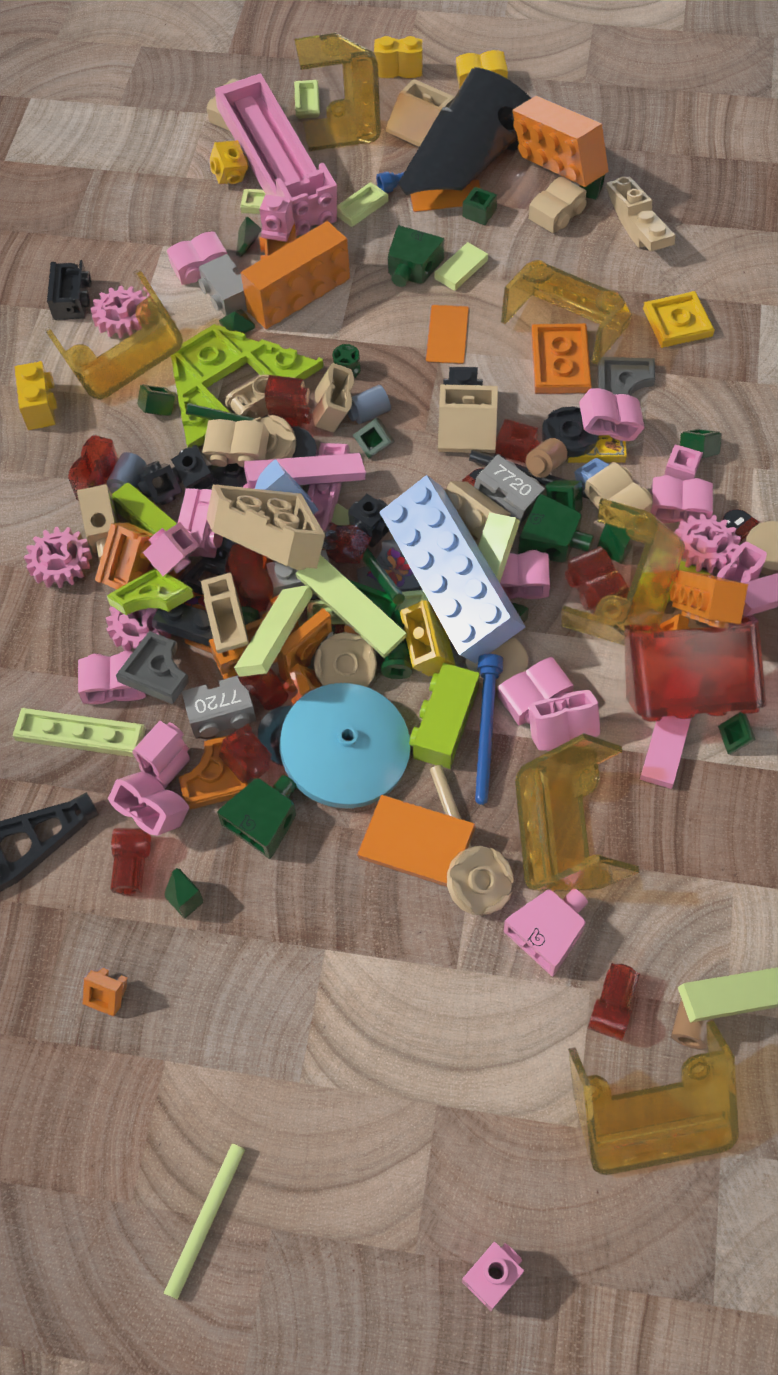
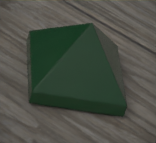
[219,309,256,334]
[718,711,756,755]

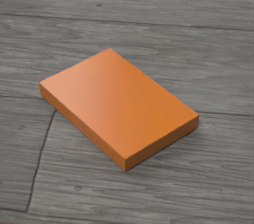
[531,323,592,394]
[357,795,476,887]

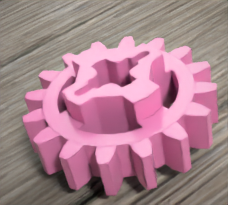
[90,286,151,338]
[672,514,741,573]
[24,527,92,588]
[106,606,172,651]

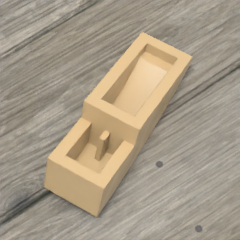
[201,573,249,653]

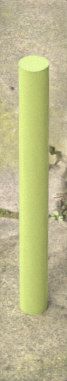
[164,1144,245,1300]

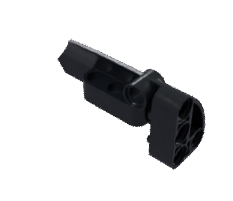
[398,67,531,195]

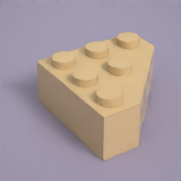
[206,484,325,570]

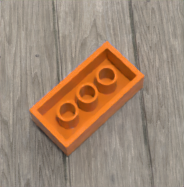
[512,96,609,187]
[241,221,350,329]

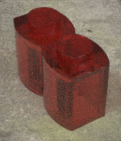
[265,375,312,429]
[68,435,119,501]
[225,544,274,612]
[565,546,630,617]

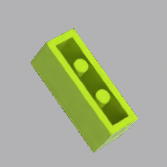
[409,663,480,769]

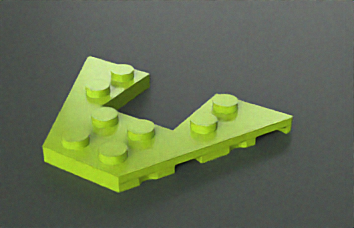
[170,324,324,448]

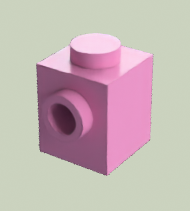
[143,522,200,576]
[462,1241,524,1311]

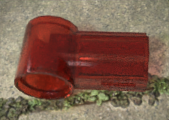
[238,668,289,711]
[110,828,151,896]
[587,963,640,1042]

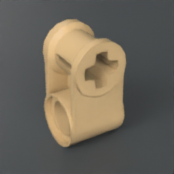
[225,375,281,418]

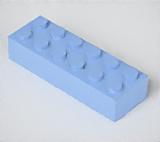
[380,475,526,664]

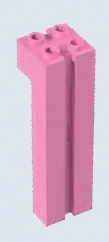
[215,73,337,236]

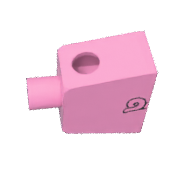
[503,889,588,977]

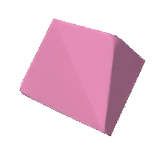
[664,444,703,481]

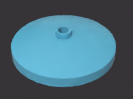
[280,683,410,809]

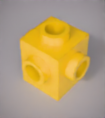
[209,140,249,184]

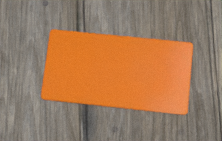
[410,180,481,212]
[426,305,469,364]

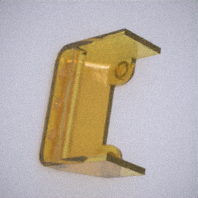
[294,33,381,152]
[501,260,632,364]
[45,270,183,400]
[561,498,685,650]
[515,733,640,892]
[568,1020,739,1175]

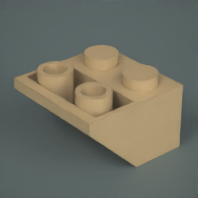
[386,79,455,146]
[438,385,498,453]
[445,481,511,546]

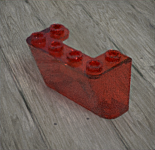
[624,615,767,722]

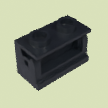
[47,260,92,320]

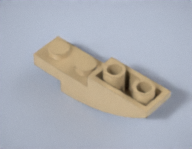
[606,176,675,252]

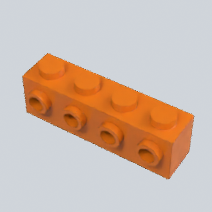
[670,570,748,629]

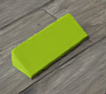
[112,483,177,534]

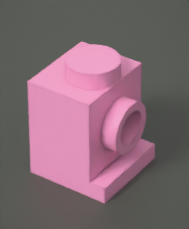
[259,194,294,242]

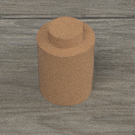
[526,438,567,478]
[671,998,714,1049]

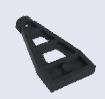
[152,537,237,647]
[0,792,99,892]

